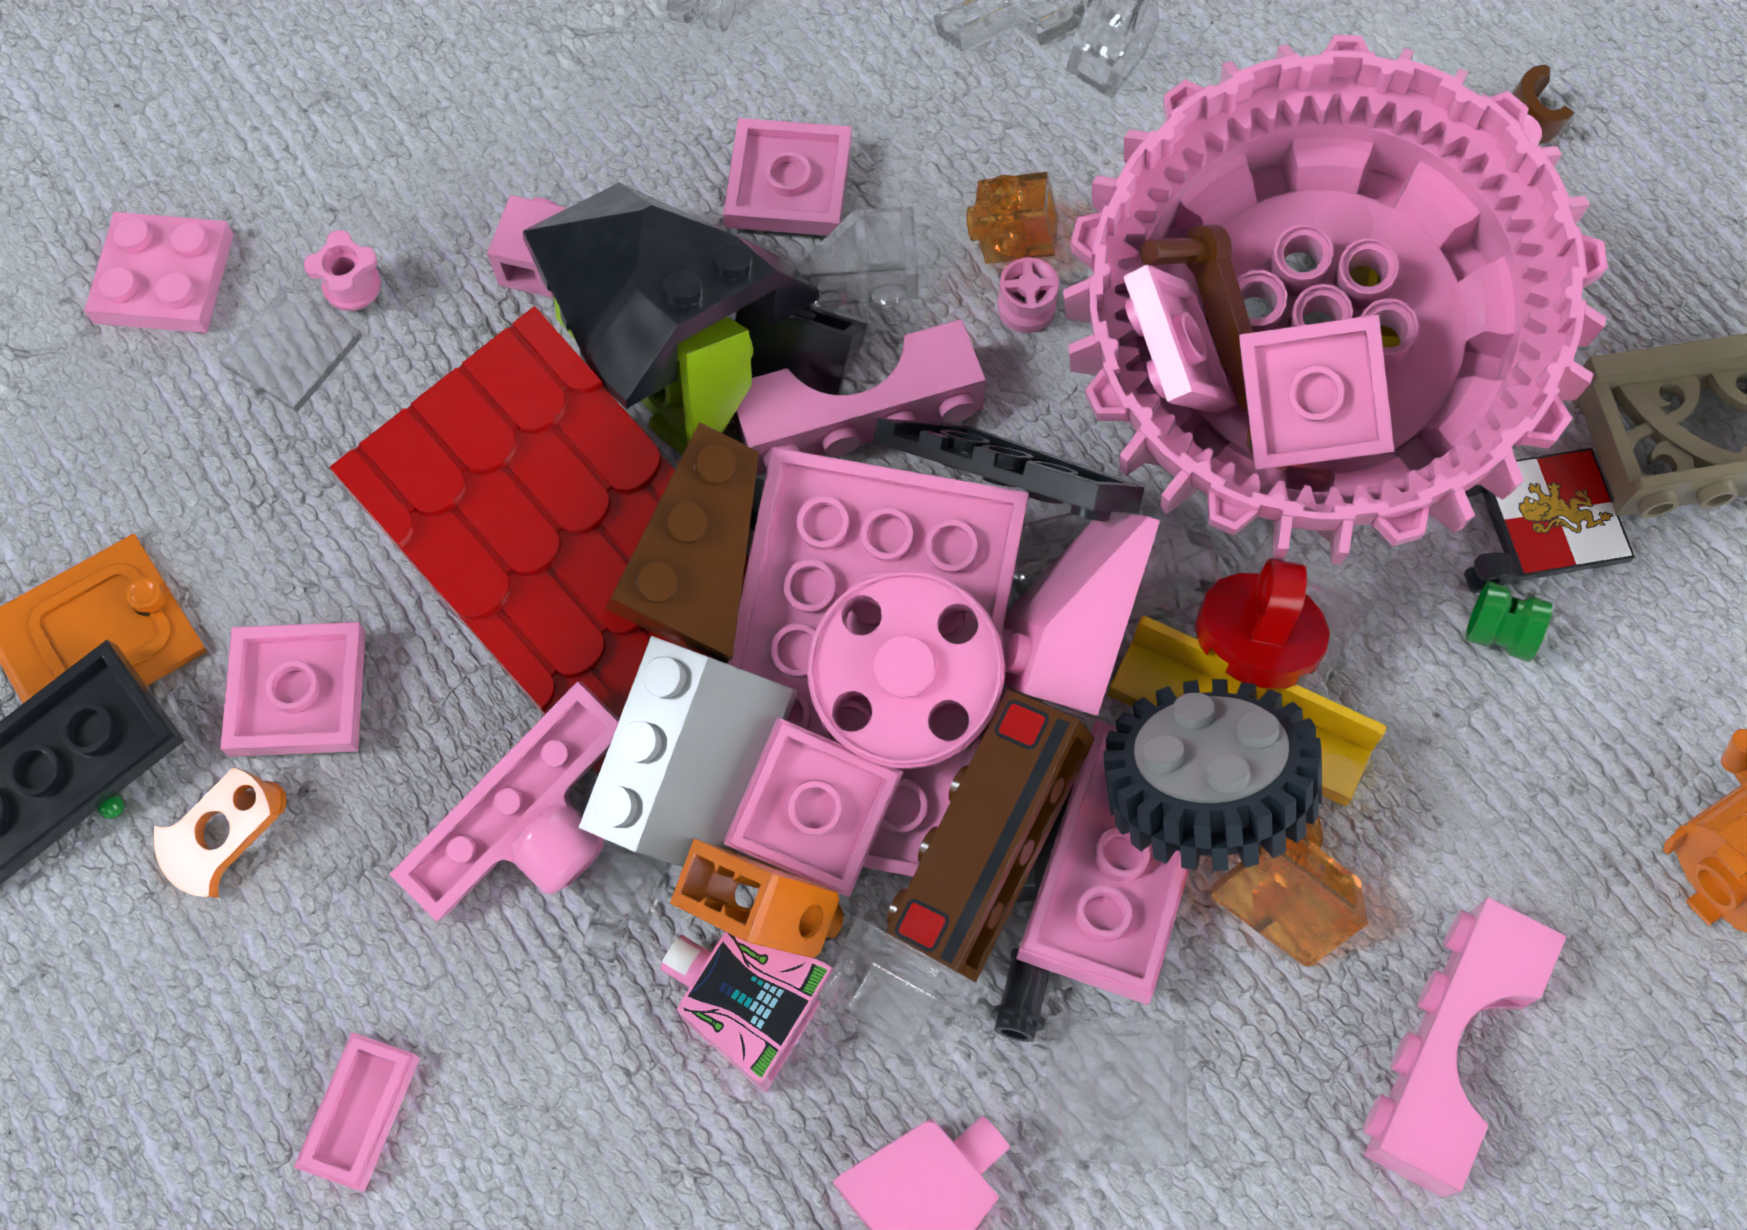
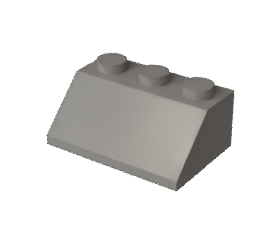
[579,636,798,867]

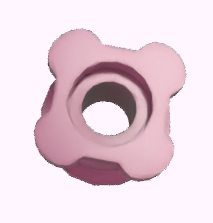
[304,230,381,311]

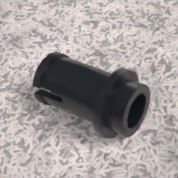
[991,948,1050,1042]

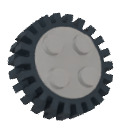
[1103,679,1322,871]

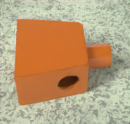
[670,838,843,958]

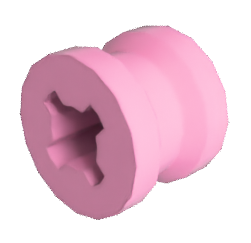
[997,257,1059,333]

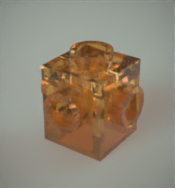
[966,171,1058,264]

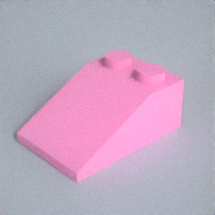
[1001,512,1160,716]

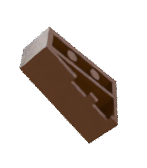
[605,422,759,663]

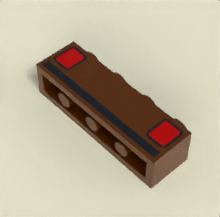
[883,689,1095,985]

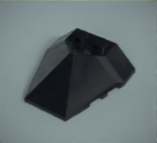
[523,182,820,409]

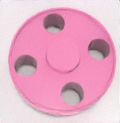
[807,571,1005,769]

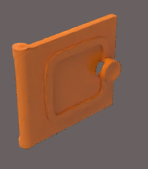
[0,533,208,704]

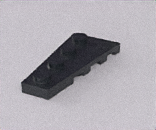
[873,418,1145,521]

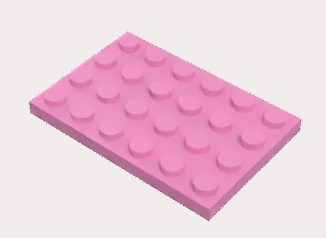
[727,447,1029,877]

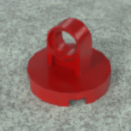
[1194,558,1330,689]

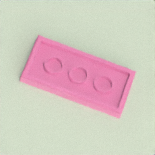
[1016,719,1189,1005]

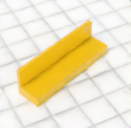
[1107,616,1387,807]

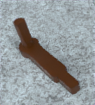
[1140,224,1253,412]

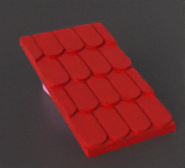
[329,306,749,777]

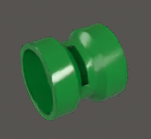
[1465,581,1553,662]

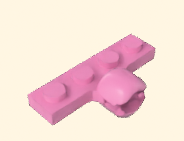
[389,682,620,922]

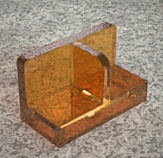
[1211,837,1368,967]

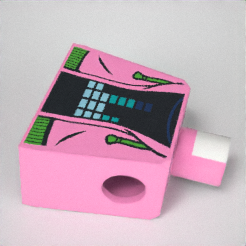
[660,932,835,1092]

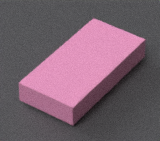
[294,1032,420,1193]

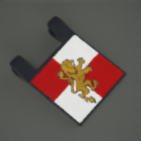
[1464,448,1635,593]

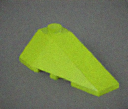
[553,295,753,455]

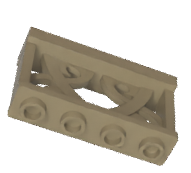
[1572,333,1747,518]

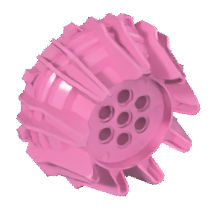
[1063,35,1608,565]

